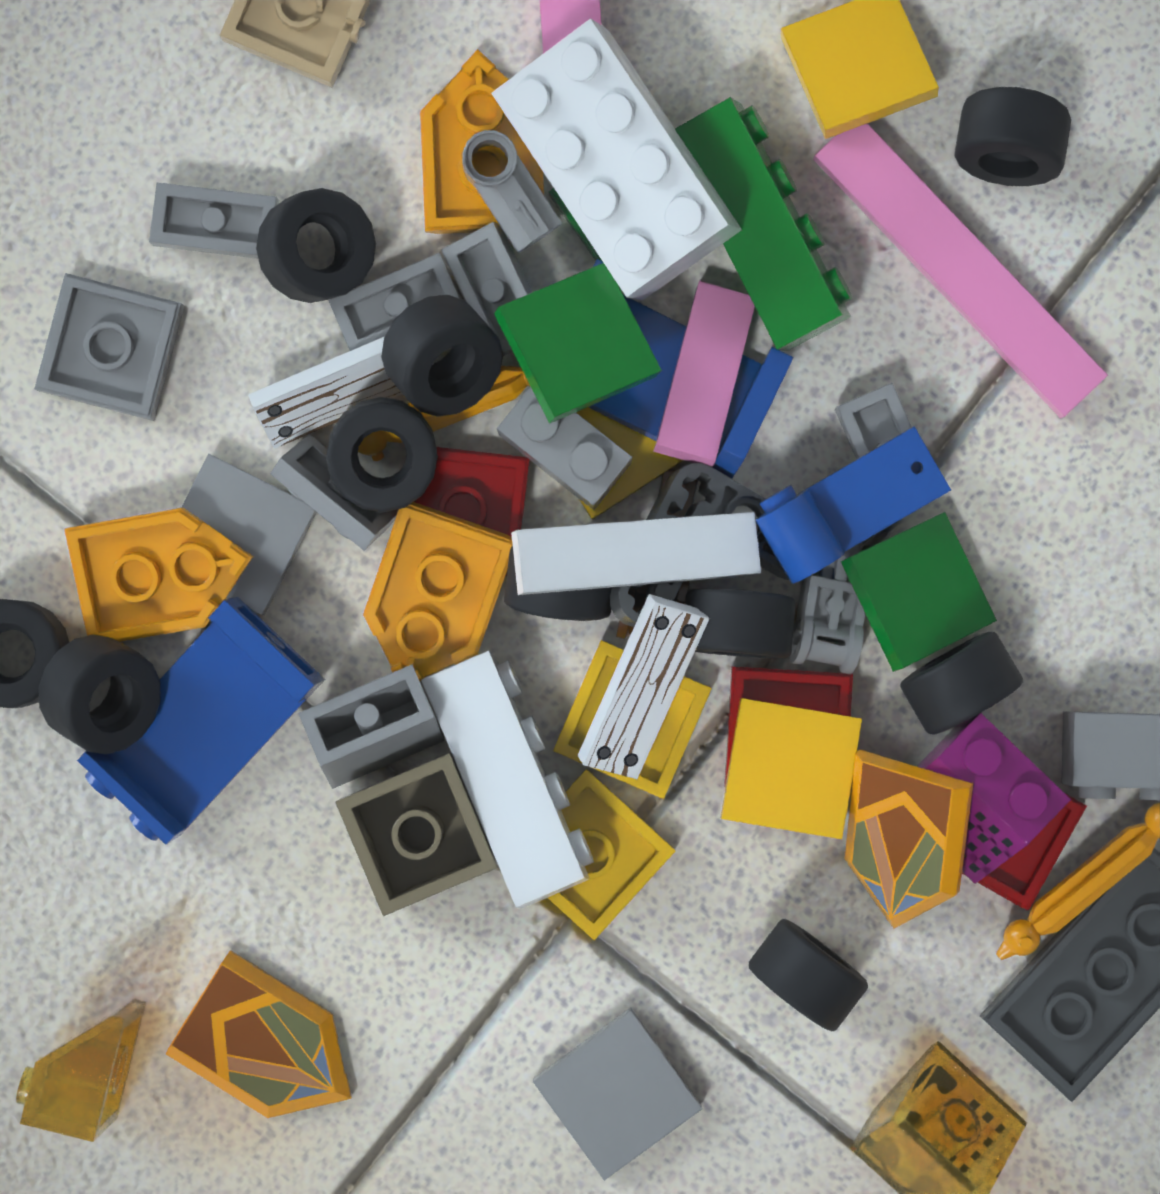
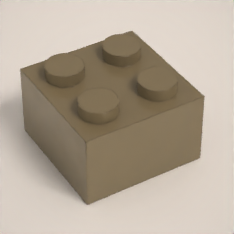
[335,752,498,916]

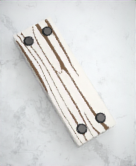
[248,336,434,449]
[577,594,710,779]

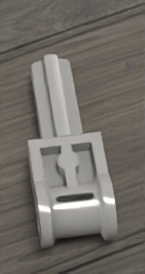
[789,543,865,674]

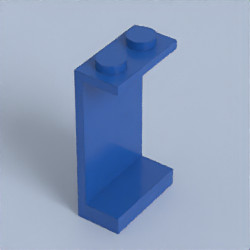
[588,259,794,479]
[77,597,326,845]

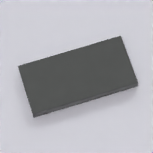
[980,848,1160,1102]

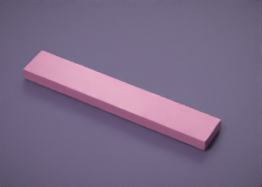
[813,124,1108,419]

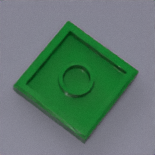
[494,263,662,424]
[840,512,997,672]

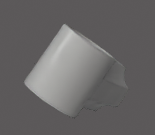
[462,130,562,253]

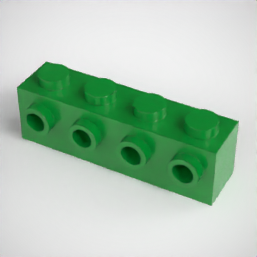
[675,97,852,351]

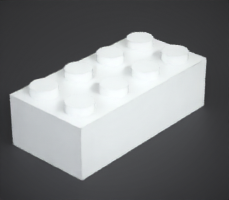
[491,19,742,300]

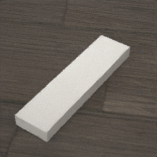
[511,512,761,595]

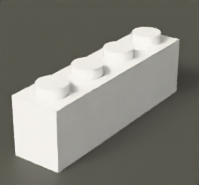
[421,651,594,908]

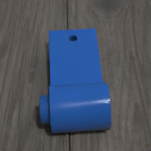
[755,426,951,584]

